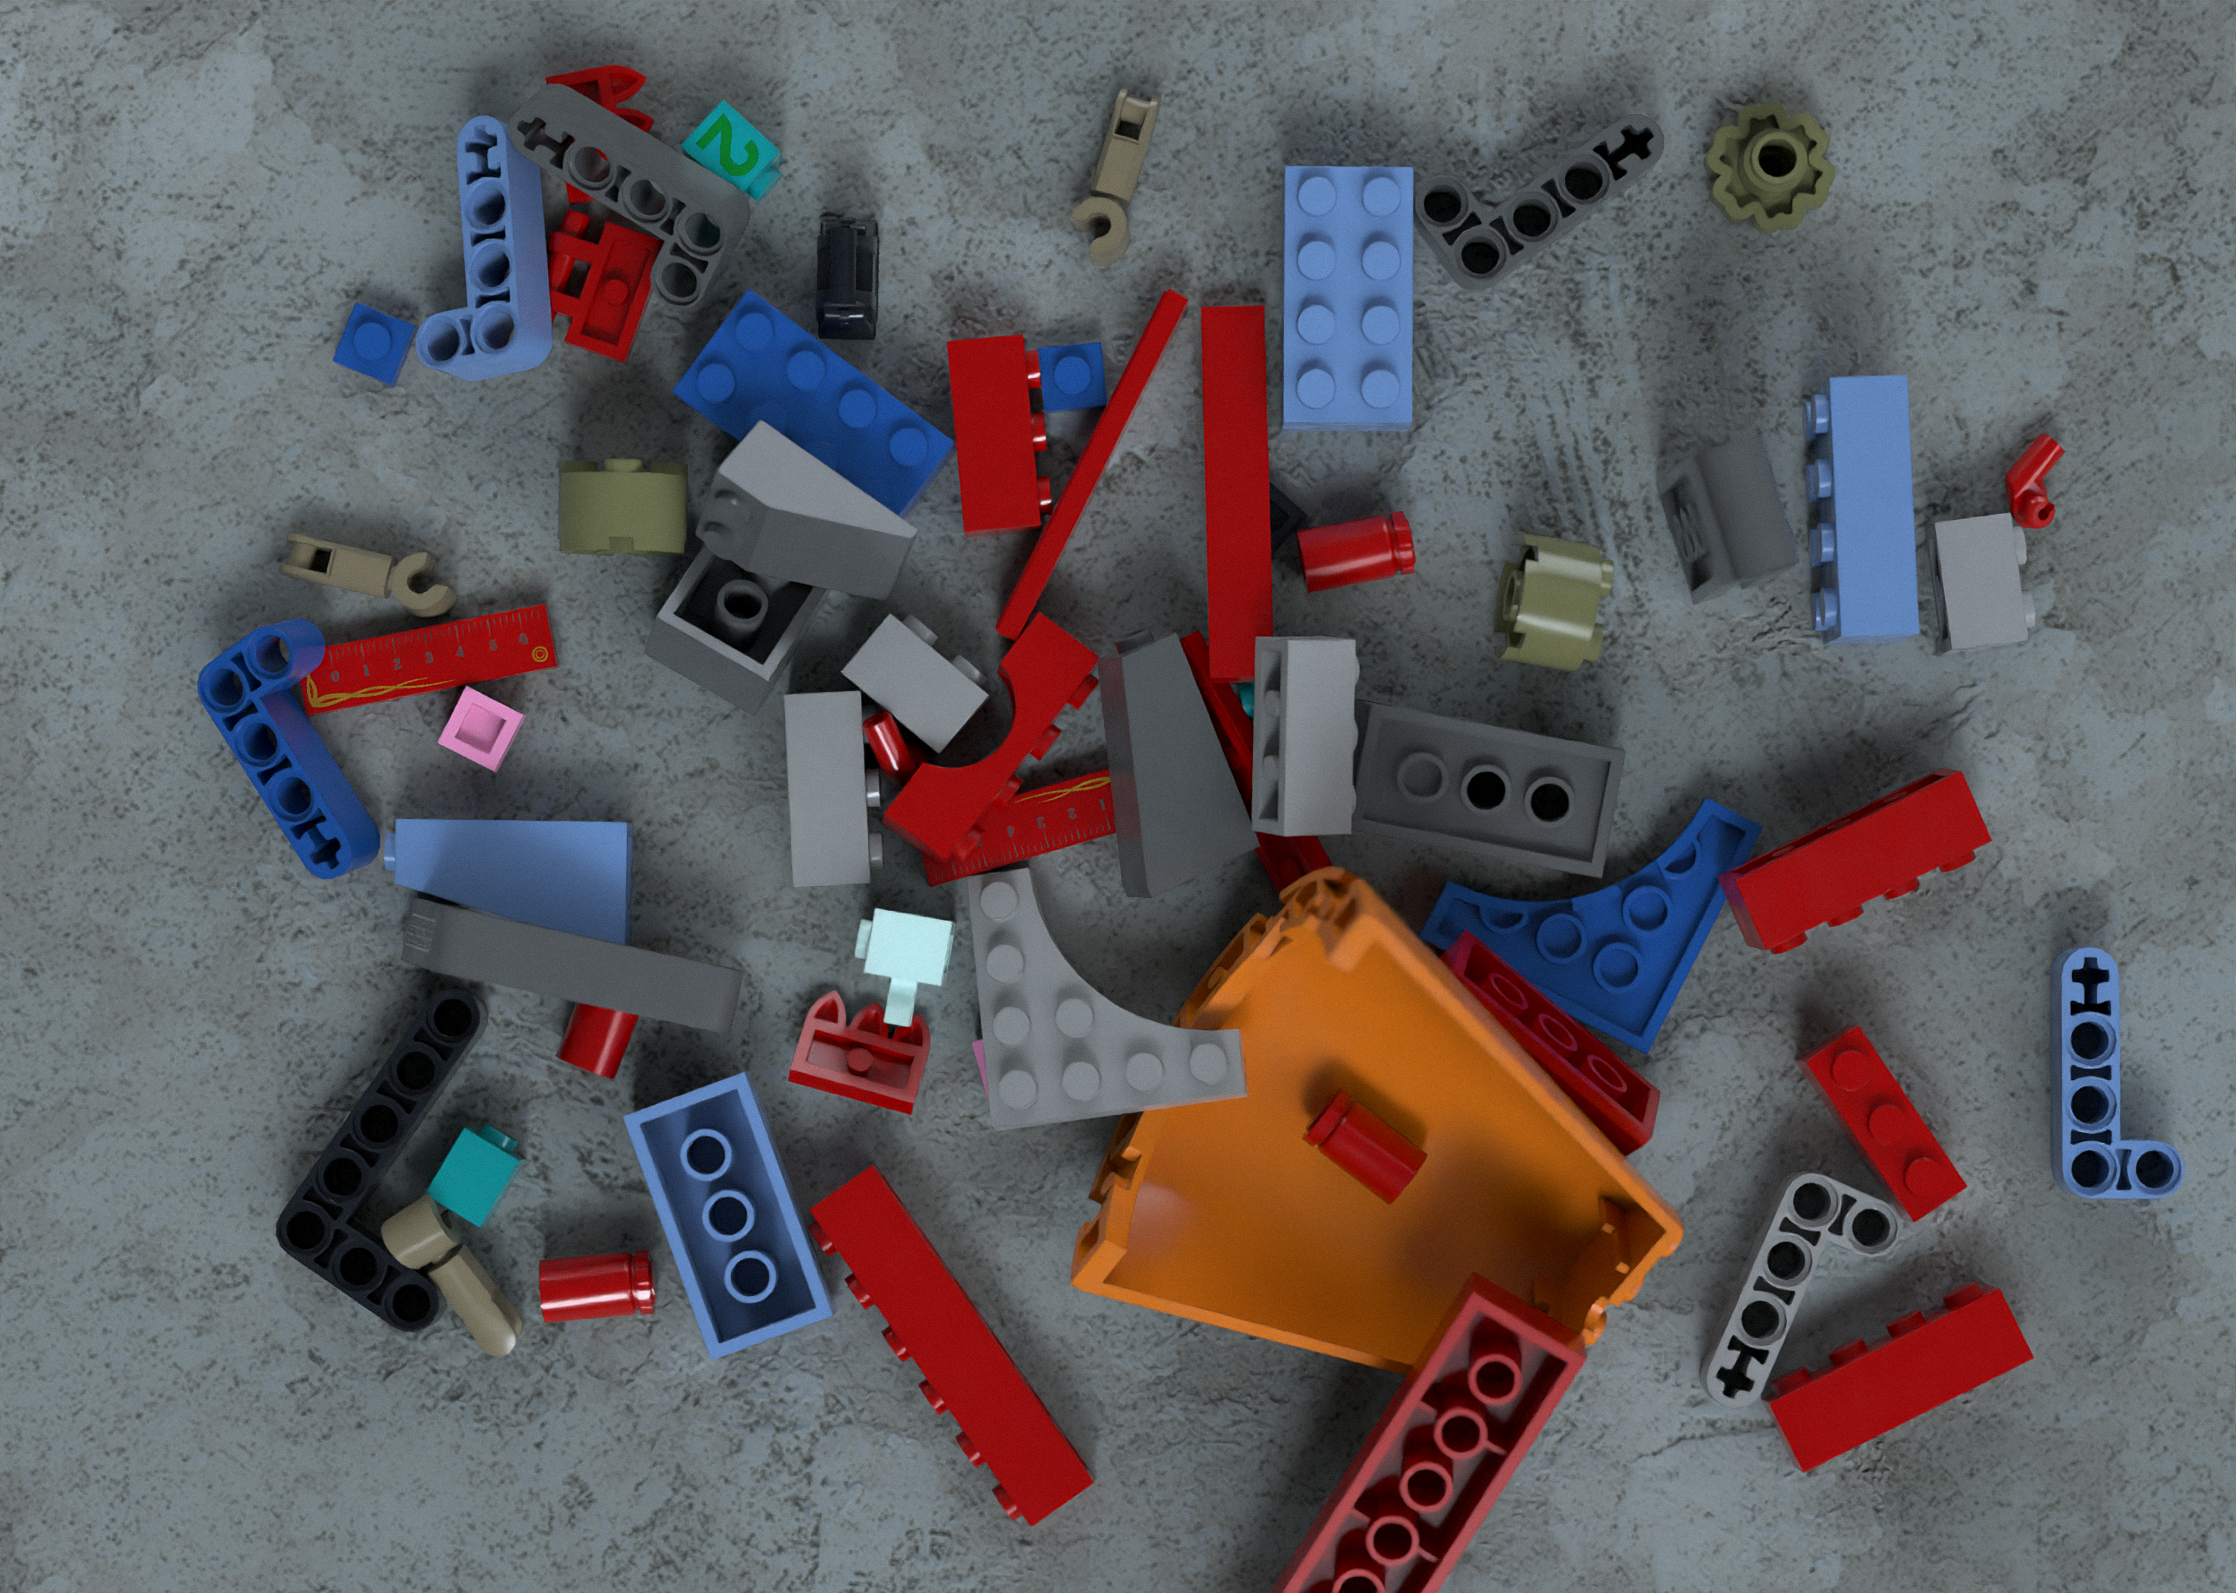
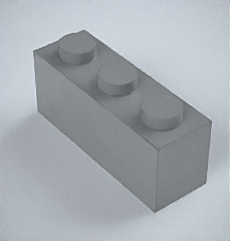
[1251,636,1359,836]
[784,691,884,888]

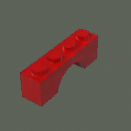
[882,612,1100,869]

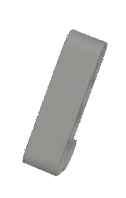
[1699,1171,1901,1409]

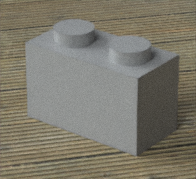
[1925,513,2035,654]
[841,613,990,757]

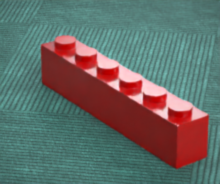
[807,1163,1095,1527]

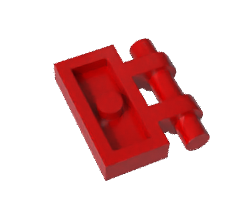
[546,209,665,365]

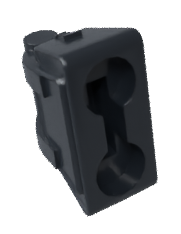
[815,217,879,340]

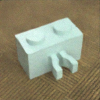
[855,908,956,1027]

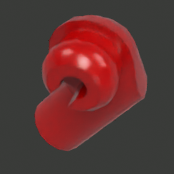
[2004,433,2065,529]
[861,711,927,787]

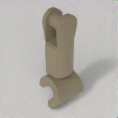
[1070,88,1161,266]
[279,533,458,619]
[381,1193,524,1356]

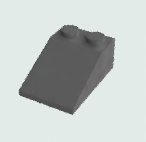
[695,419,919,601]
[644,544,831,717]

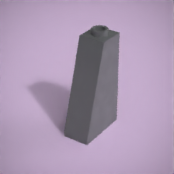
[1097,627,1260,898]

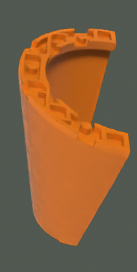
[1070,867,1684,1375]

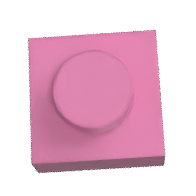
[437,686,526,772]

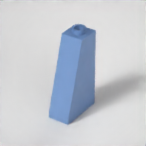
[384,819,633,946]

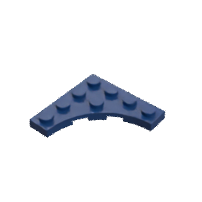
[1418,798,1763,1055]

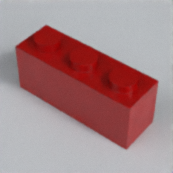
[947,334,1053,538]
[1795,1025,1968,1223]

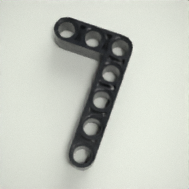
[276,989,488,1332]

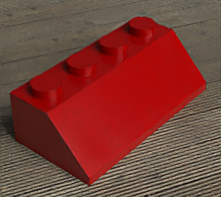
[1439,929,1661,1157]

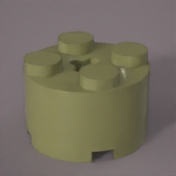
[558,459,688,556]
[1493,532,1614,672]

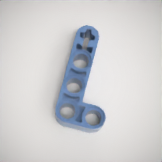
[415,115,553,381]
[2050,947,2185,1199]

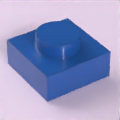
[332,302,418,387]
[1038,342,1107,414]

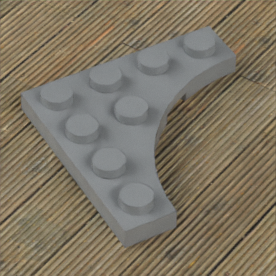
[967,868,1249,1131]

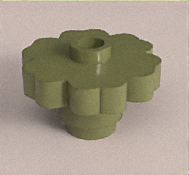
[1704,102,1836,234]

